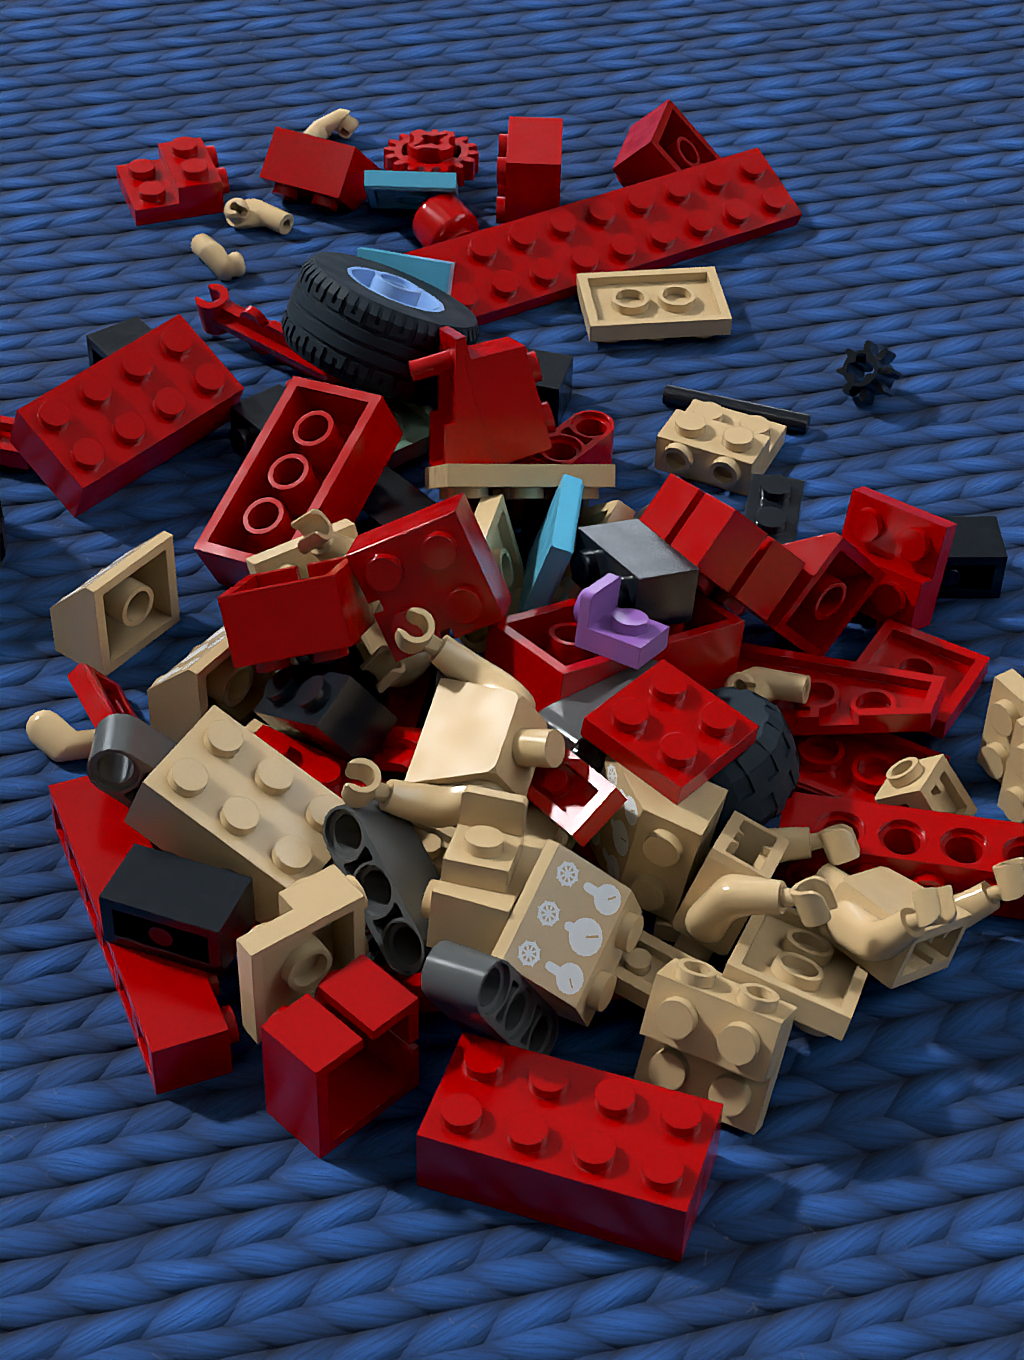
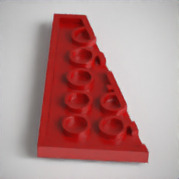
[714,643,946,736]

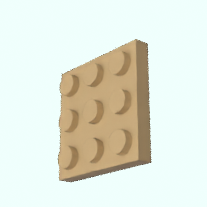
[425,464,615,500]

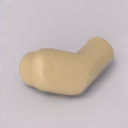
[303,108,359,139]
[224,197,294,235]
[191,234,246,281]
[724,666,811,704]
[26,710,95,762]

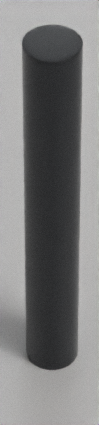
[662,384,811,434]

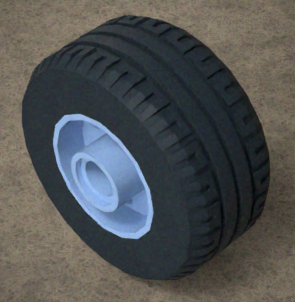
[281,251,480,405]

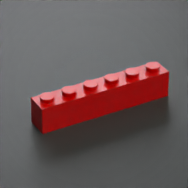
[48,775,240,1095]

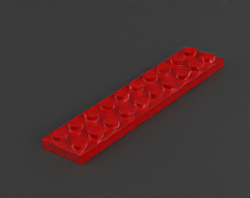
[403,147,802,326]

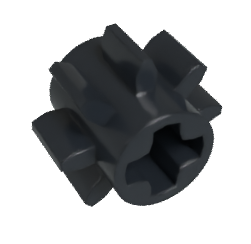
[836,340,902,405]

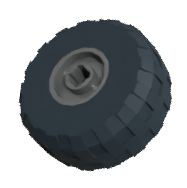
[706,687,801,847]

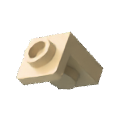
[874,754,978,816]
[441,785,528,894]

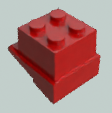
[408,326,556,467]

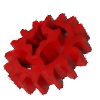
[384,129,479,187]

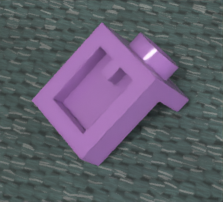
[573,573,670,670]

